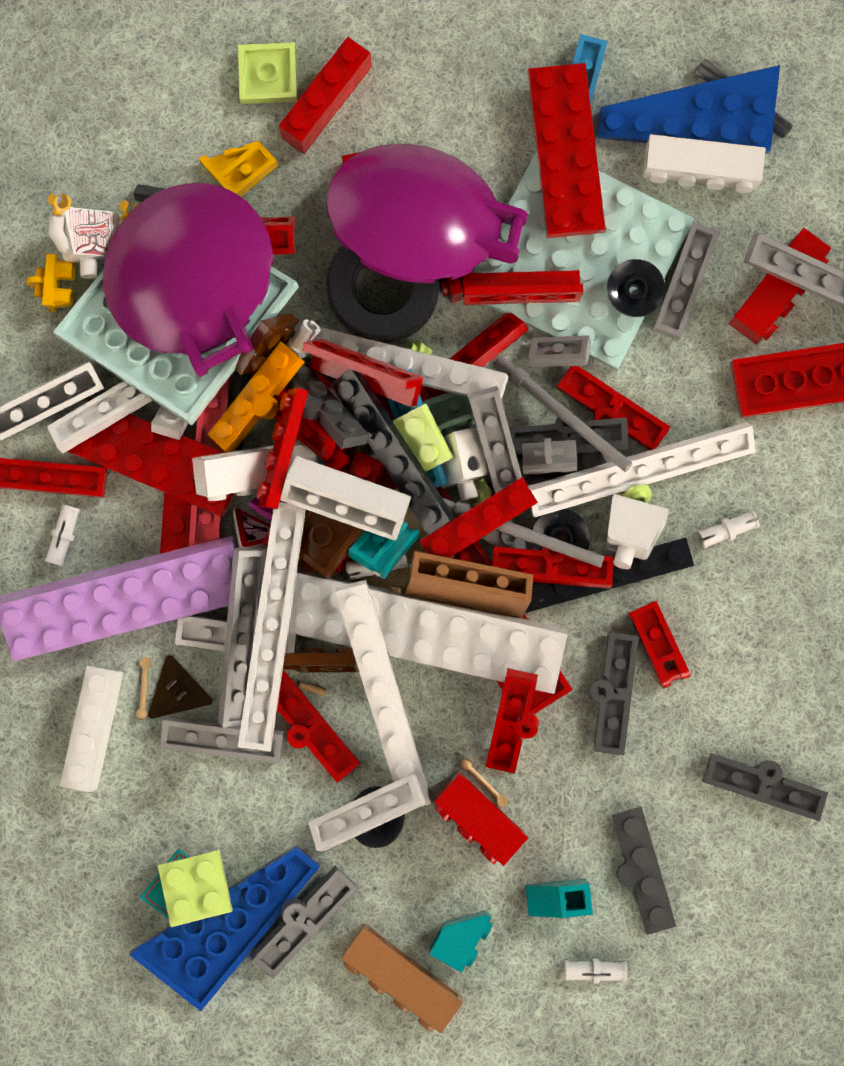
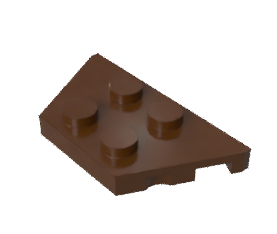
[283,647,389,673]

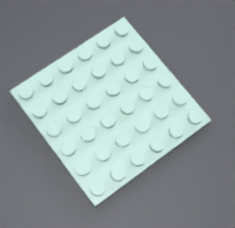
[472,151,695,370]
[53,266,299,426]

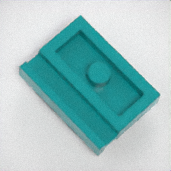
[348,521,420,579]

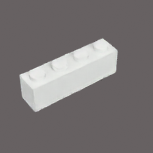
[643,134,765,193]
[0,359,105,441]
[192,441,316,501]
[280,456,411,541]
[60,666,123,792]

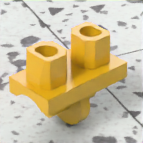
[26,254,76,313]

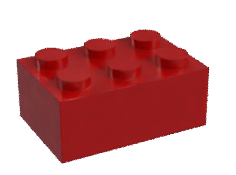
[434,771,529,866]

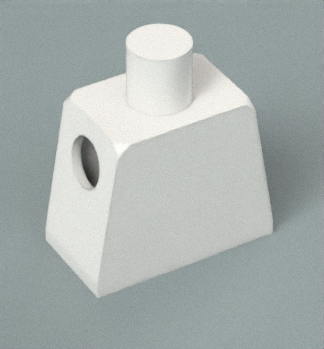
[441,427,487,502]
[606,494,669,569]

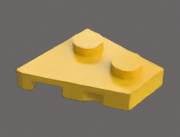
[199,141,279,197]

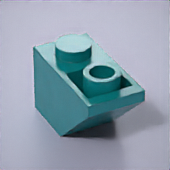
[525,878,593,918]
[429,910,493,973]

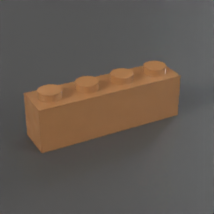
[405,551,533,618]
[341,923,463,1033]

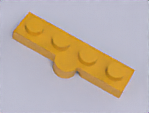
[207,342,305,452]

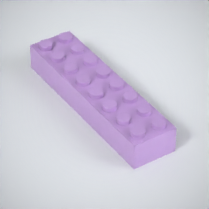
[0,535,237,662]

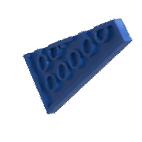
[597,65,780,154]
[129,846,320,1011]

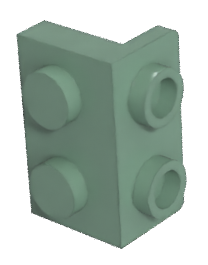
[422,392,476,437]

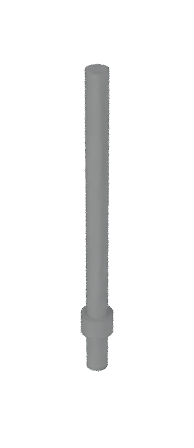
[495,355,633,472]
[443,498,605,568]

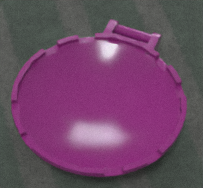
[326,144,528,283]
[103,183,273,377]

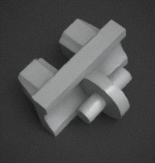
[522,438,577,475]

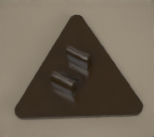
[148,655,213,719]

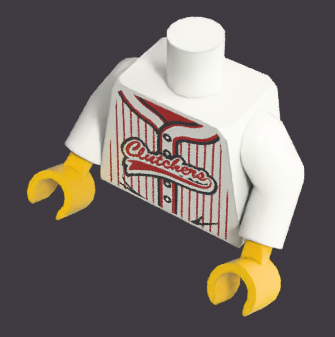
[48,193,138,279]

